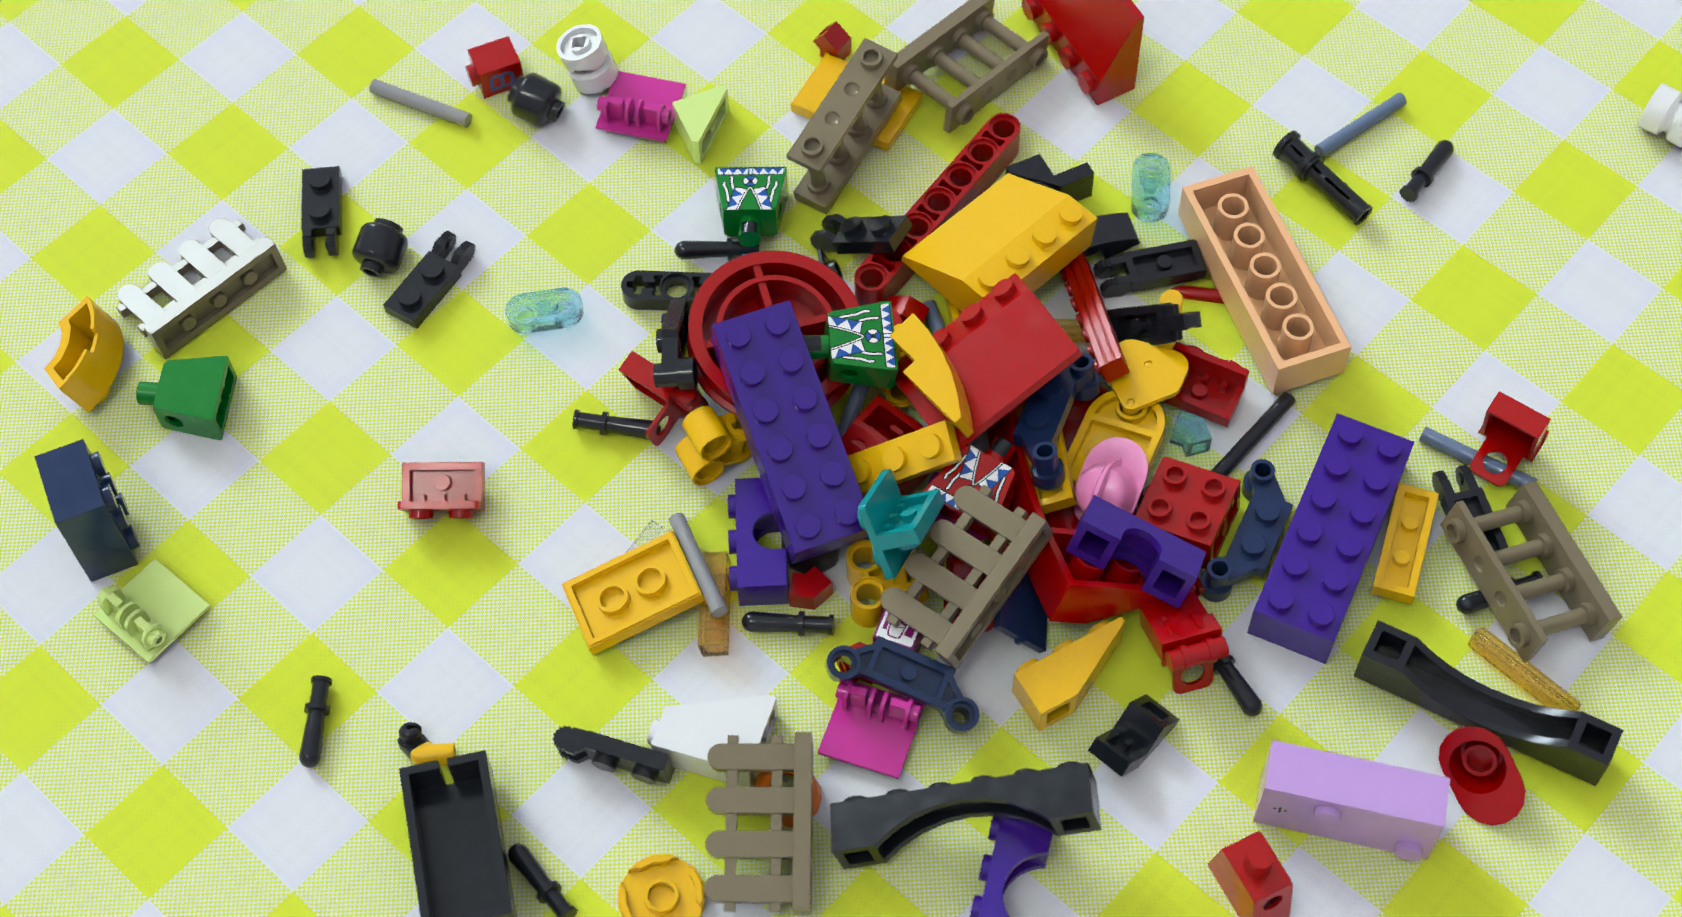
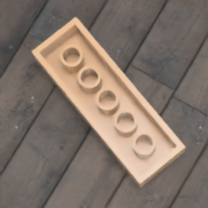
[1178,166,1352,395]

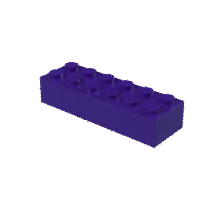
[710,300,869,564]
[1247,413,1414,664]

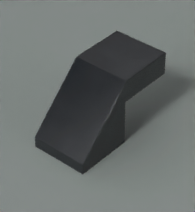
[1006,154,1094,201]
[1088,694,1180,777]

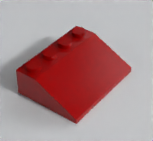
[1022,0,1144,106]
[895,273,1083,450]

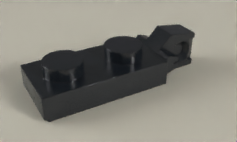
[1107,302,1202,345]

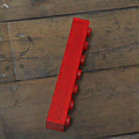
[1059,253,1130,383]

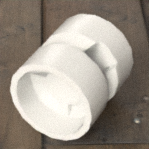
[557,24,618,94]
[1638,83,1682,148]

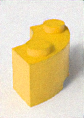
[44,296,124,413]

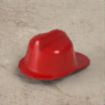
[1438,726,1526,825]

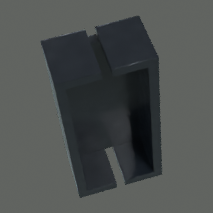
[399,750,517,917]

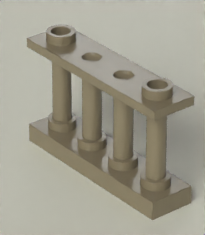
[884,0,1050,134]
[786,38,902,215]
[1440,480,1623,662]

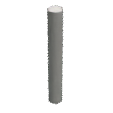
[369,79,472,127]
[669,513,728,618]

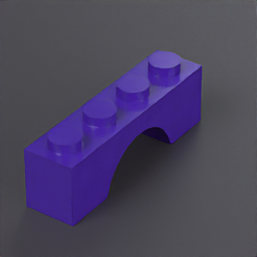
[970,816,1053,917]

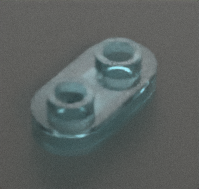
[1131,153,1170,222]
[505,288,584,334]

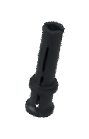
[1273,130,1373,225]

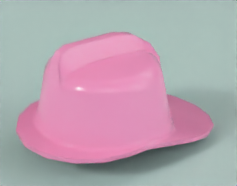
[1073,437,1149,520]

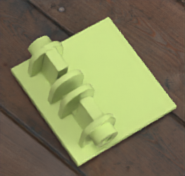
[93,559,211,664]

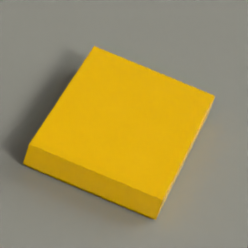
[791,53,922,152]
[562,530,705,655]

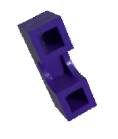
[728,478,789,606]
[1066,495,1206,609]

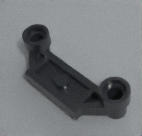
[653,298,698,390]

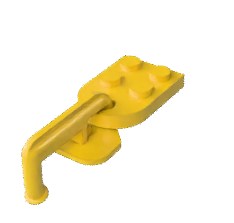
[1067,289,1189,487]

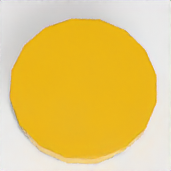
[618,854,706,917]

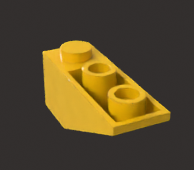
[1012,616,1125,731]

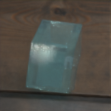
[1170,410,1212,457]

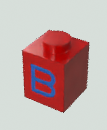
[465,36,524,99]

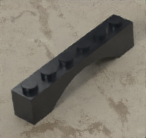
[1354,620,1623,786]
[830,761,1102,869]

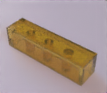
[698,551,732,657]

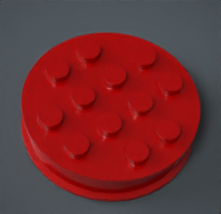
[687,250,859,416]

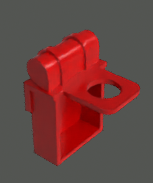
[618,351,709,446]
[1470,391,1551,487]
[1139,592,1229,694]

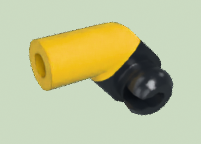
[398,722,456,765]

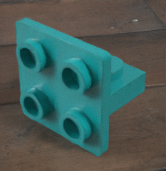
[858,469,945,580]

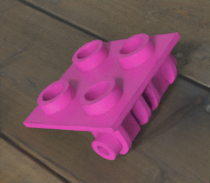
[595,71,686,142]
[817,680,925,779]

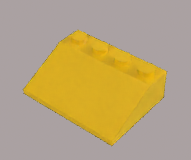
[901,173,1097,311]

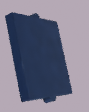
[994,572,1047,653]

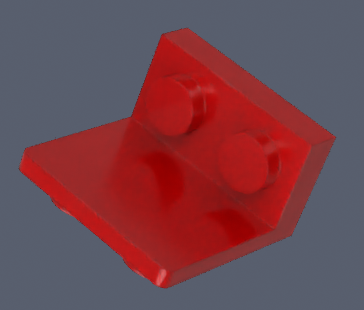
[1135,457,1240,569]

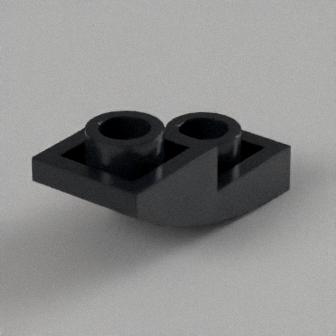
[1083,213,1140,259]

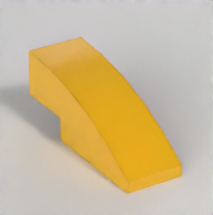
[890,313,973,438]

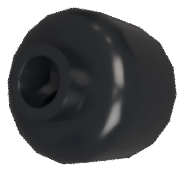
[507,72,565,127]
[352,218,408,278]

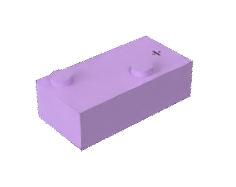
[1253,740,1450,861]

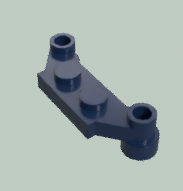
[1013,353,1101,490]
[1200,459,1293,602]
[825,636,980,734]

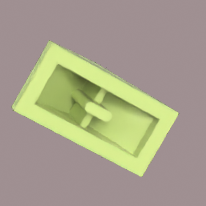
[672,86,729,165]

